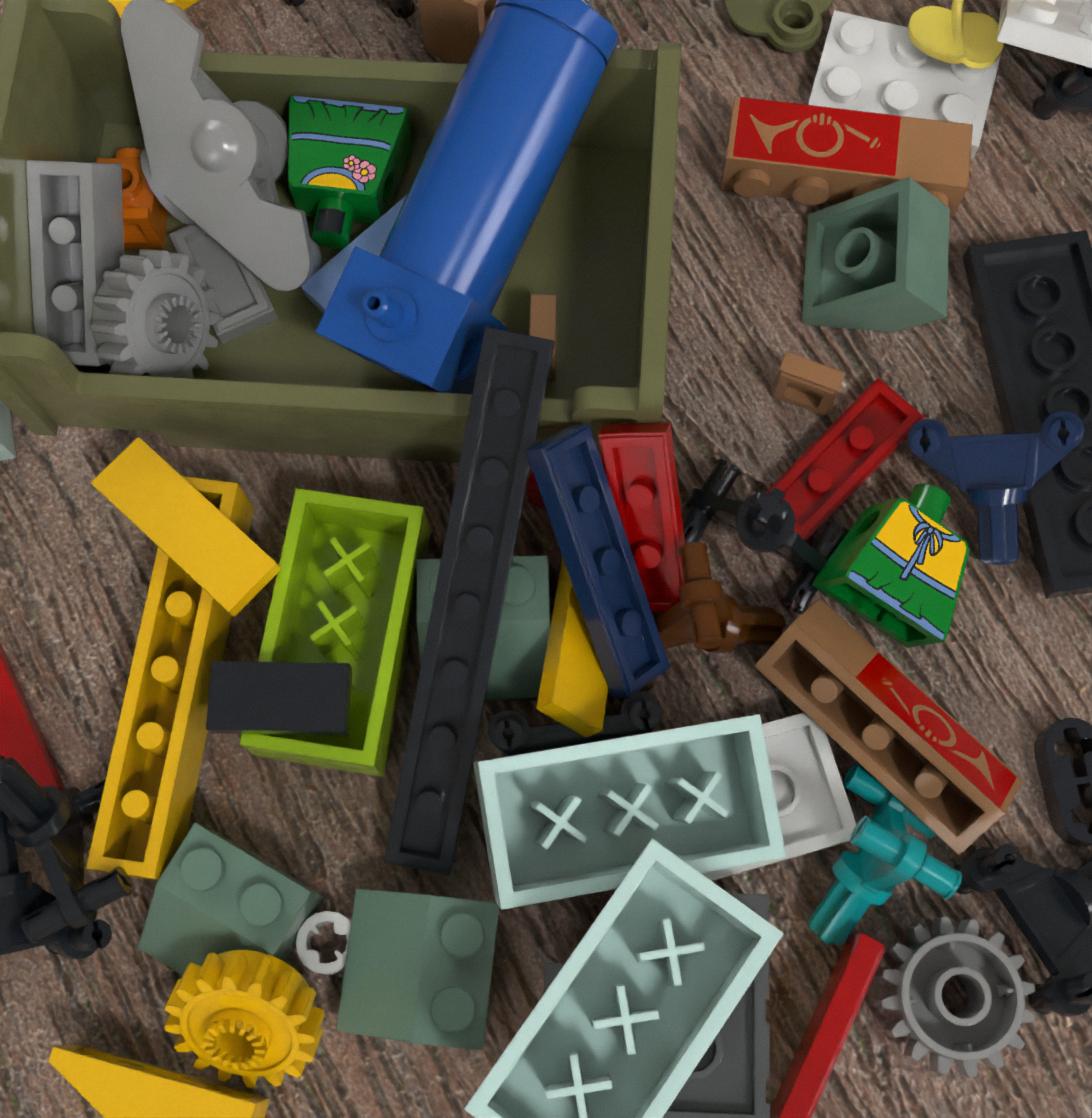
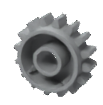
[91,249,220,379]
[875,917,1035,1077]

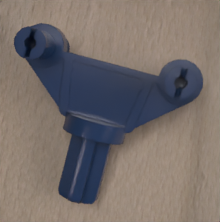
[907,410,1084,565]

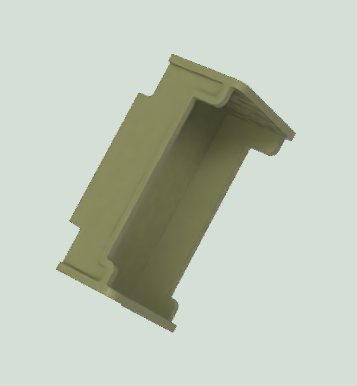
[0,0,681,463]

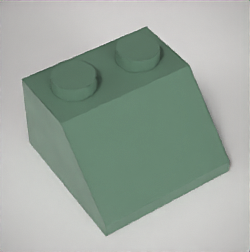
[802,177,950,332]
[417,555,551,702]
[138,822,325,975]
[336,889,499,1051]

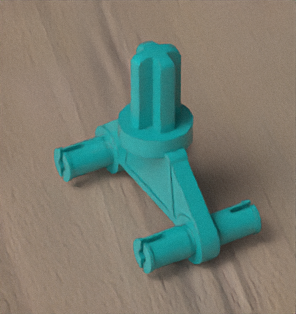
[808,763,962,945]

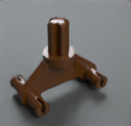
[641,542,785,691]

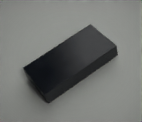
[206,661,352,736]

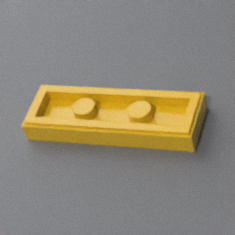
[90,437,281,617]
[536,557,608,737]

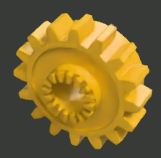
[164,950,325,1088]

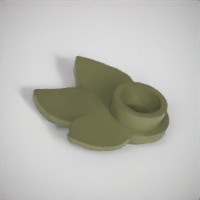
[725,0,833,53]

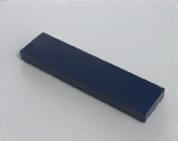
[526,422,670,699]

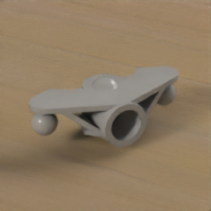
[121,0,323,291]

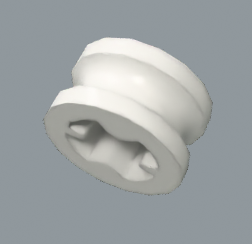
[296,911,351,975]

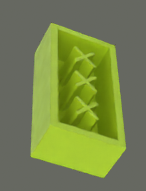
[239,488,431,777]

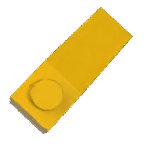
[48,1044,270,1118]

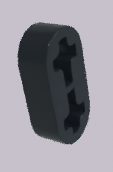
[1034,718,1092,847]

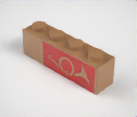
[721,96,973,218]
[754,599,1023,855]

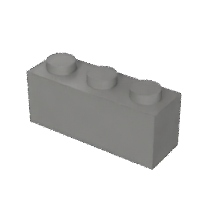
[26,160,124,366]

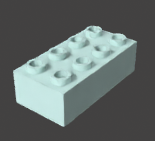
[473,714,786,910]
[464,838,784,1118]

